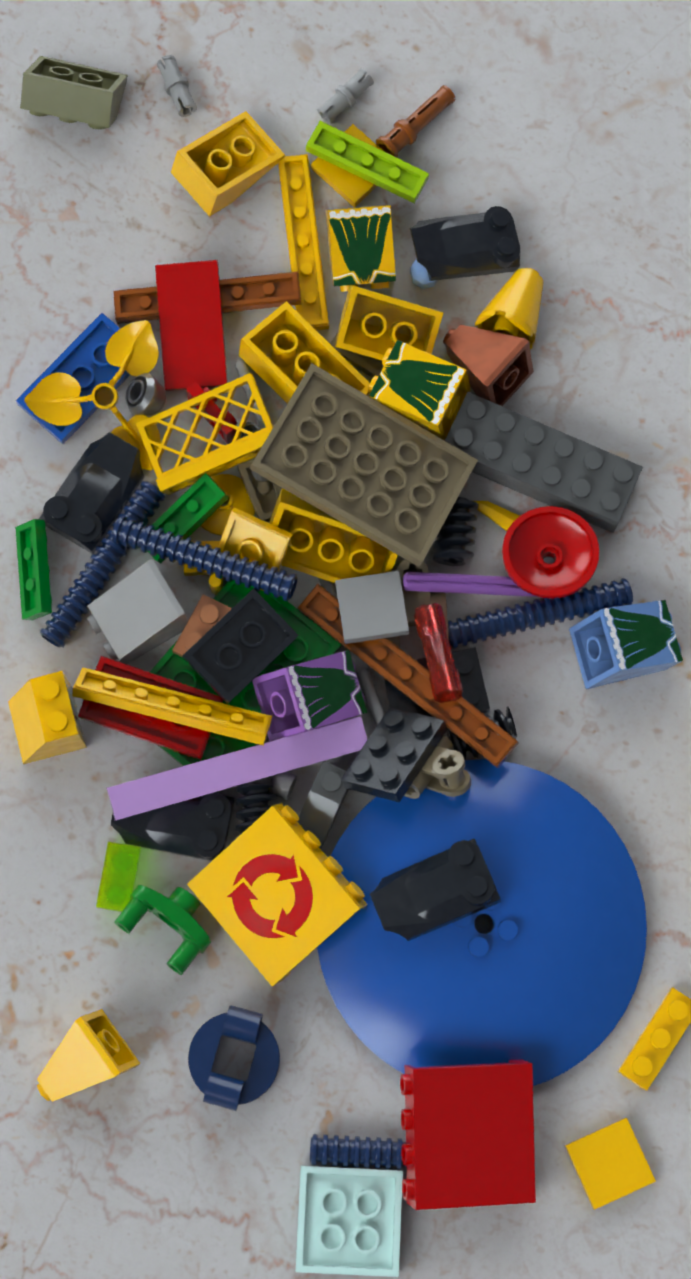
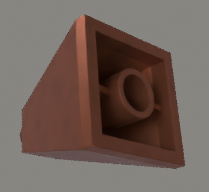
[443,325,534,407]

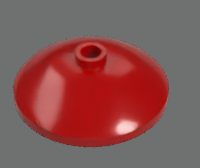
[502,506,599,598]

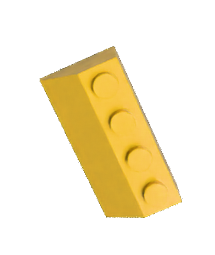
[270,488,398,583]

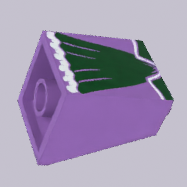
[252,650,367,741]

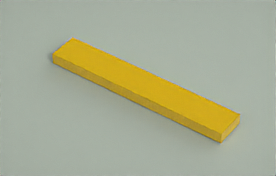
[278,154,329,331]
[72,667,272,746]

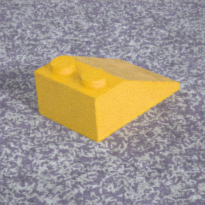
[170,111,285,217]

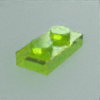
[96,842,142,912]

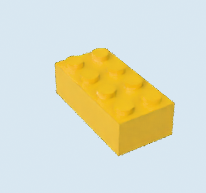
[239,301,370,404]

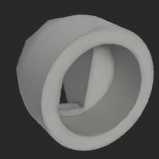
[270,772,297,800]

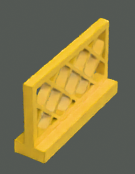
[136,373,274,495]

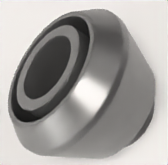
[125,373,166,415]

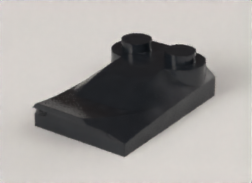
[410,206,520,281]
[39,432,144,554]
[111,793,235,861]
[370,838,501,941]

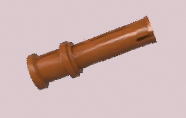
[376,85,456,158]

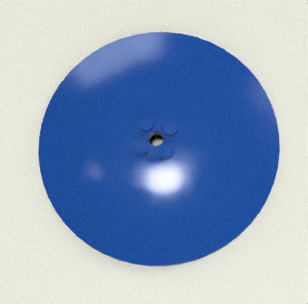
[317,759,647,1086]

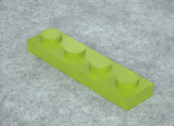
[306,121,429,204]

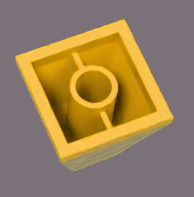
[37,1009,141,1102]

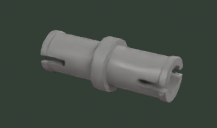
[157,55,197,117]
[317,68,374,124]

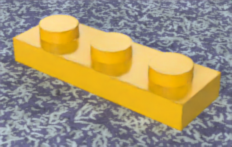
[617,987,691,1091]

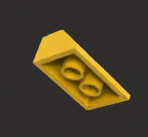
[335,286,443,361]

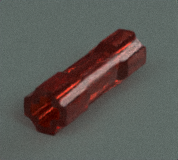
[414,603,463,703]

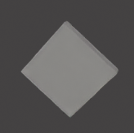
[335,571,409,644]

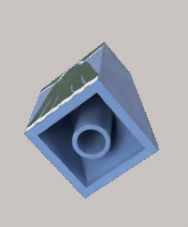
[569,600,683,689]

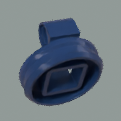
[188,1005,280,1111]

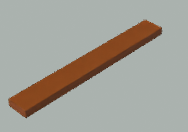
[298,584,519,768]

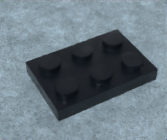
[182,588,299,704]
[383,647,490,718]
[341,707,448,803]

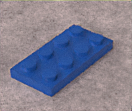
[16,313,130,444]

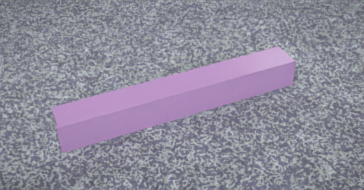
[106,716,368,820]

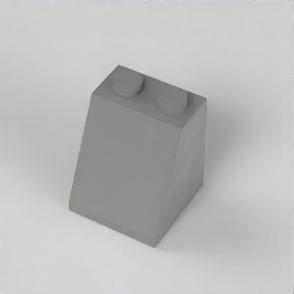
[87,559,187,664]

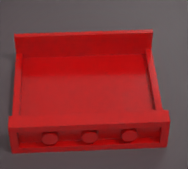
[400,1060,536,1210]

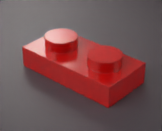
[186,381,238,444]

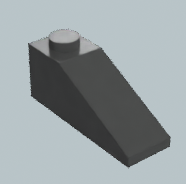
[298,761,349,849]

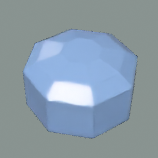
[410,258,438,289]

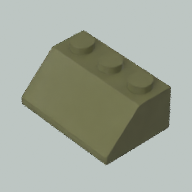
[20,56,128,130]

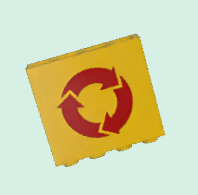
[187,803,368,987]

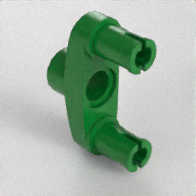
[114,885,211,975]

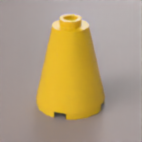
[475,268,544,350]

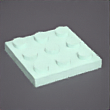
[295,1165,403,1277]

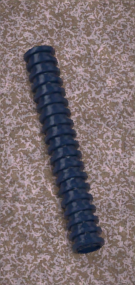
[39,481,166,648]
[112,515,298,601]
[448,578,633,649]
[310,1134,407,1170]

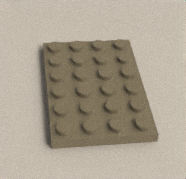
[249,363,478,567]

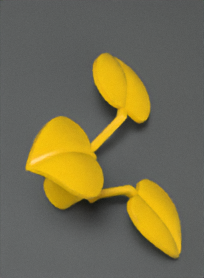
[24,320,161,471]

